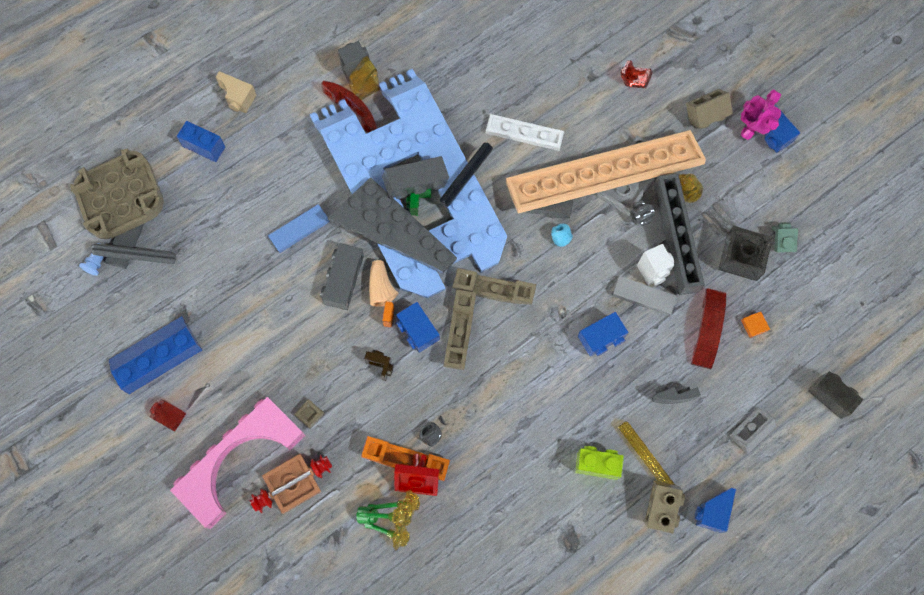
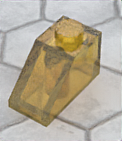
[349,56,380,101]

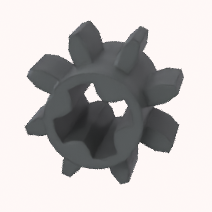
[630,200,655,226]

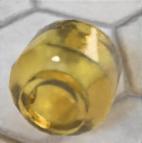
[679,174,703,203]

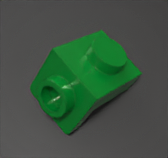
[406,189,431,216]

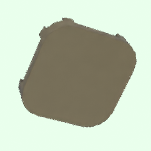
[70,148,164,239]

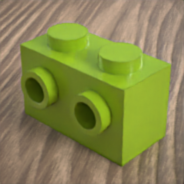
[575,446,624,480]

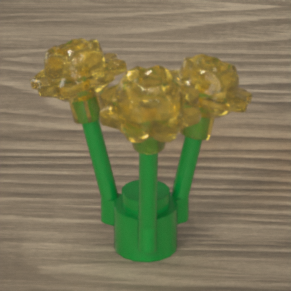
[356,490,420,551]

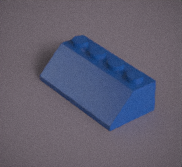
[109,316,202,394]

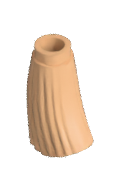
[369,260,399,307]

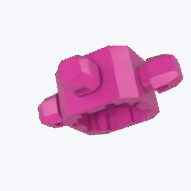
[741,89,781,140]

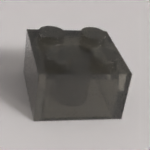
[718,226,773,281]

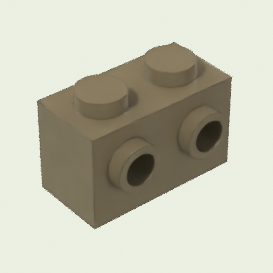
[686,89,733,129]
[644,480,685,534]

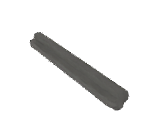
[92,243,176,264]

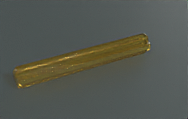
[619,421,675,485]

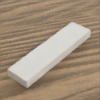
[485,114,564,151]

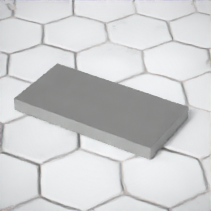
[597,135,655,216]

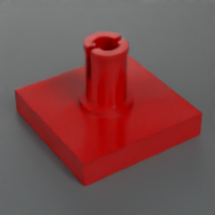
[394,454,439,496]

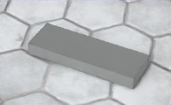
[612,276,677,316]

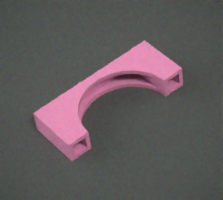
[170,397,306,529]

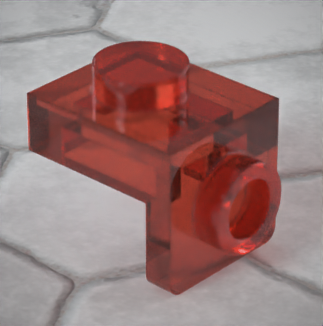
[621,60,653,89]
[149,399,187,432]

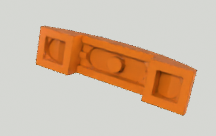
[361,436,450,481]

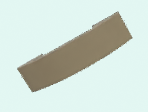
[453,268,537,304]
[444,289,476,370]

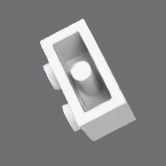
[637,244,674,286]

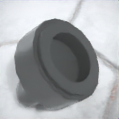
[419,422,442,446]

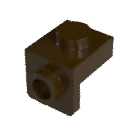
[364,350,394,381]

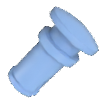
[79,243,104,276]

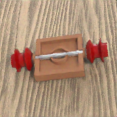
[250,454,333,514]

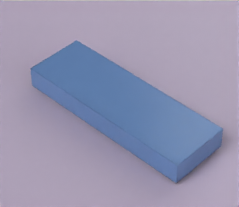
[268,204,330,253]

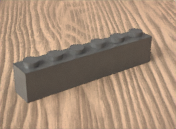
[654,173,705,295]

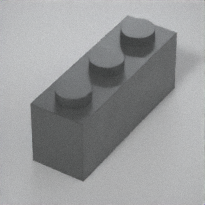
[382,156,449,199]
[320,243,364,311]

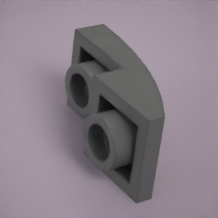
[529,199,573,218]
[651,386,701,404]

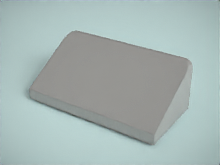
[730,408,776,454]

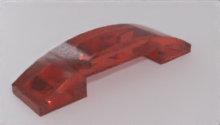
[321,81,377,133]
[691,288,726,370]

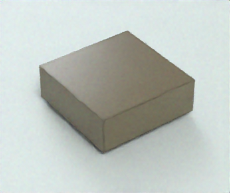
[294,399,325,429]

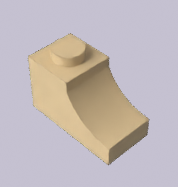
[216,71,256,113]

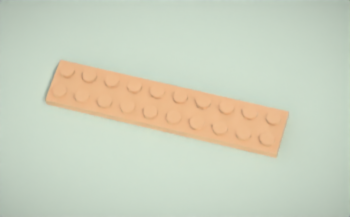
[506,130,706,213]

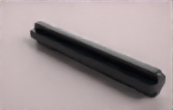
[440,142,493,207]

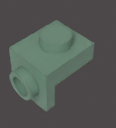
[772,222,798,253]

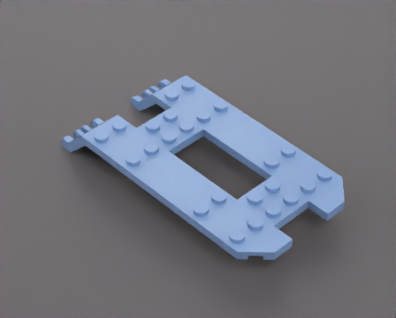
[309,69,507,298]

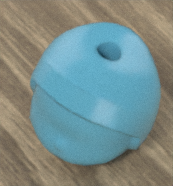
[551,223,573,247]

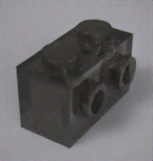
[808,371,864,419]

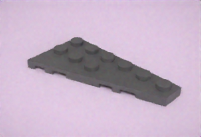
[327,178,457,274]

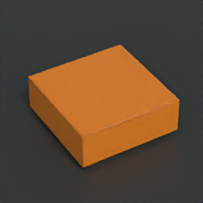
[382,301,395,328]
[741,311,770,338]

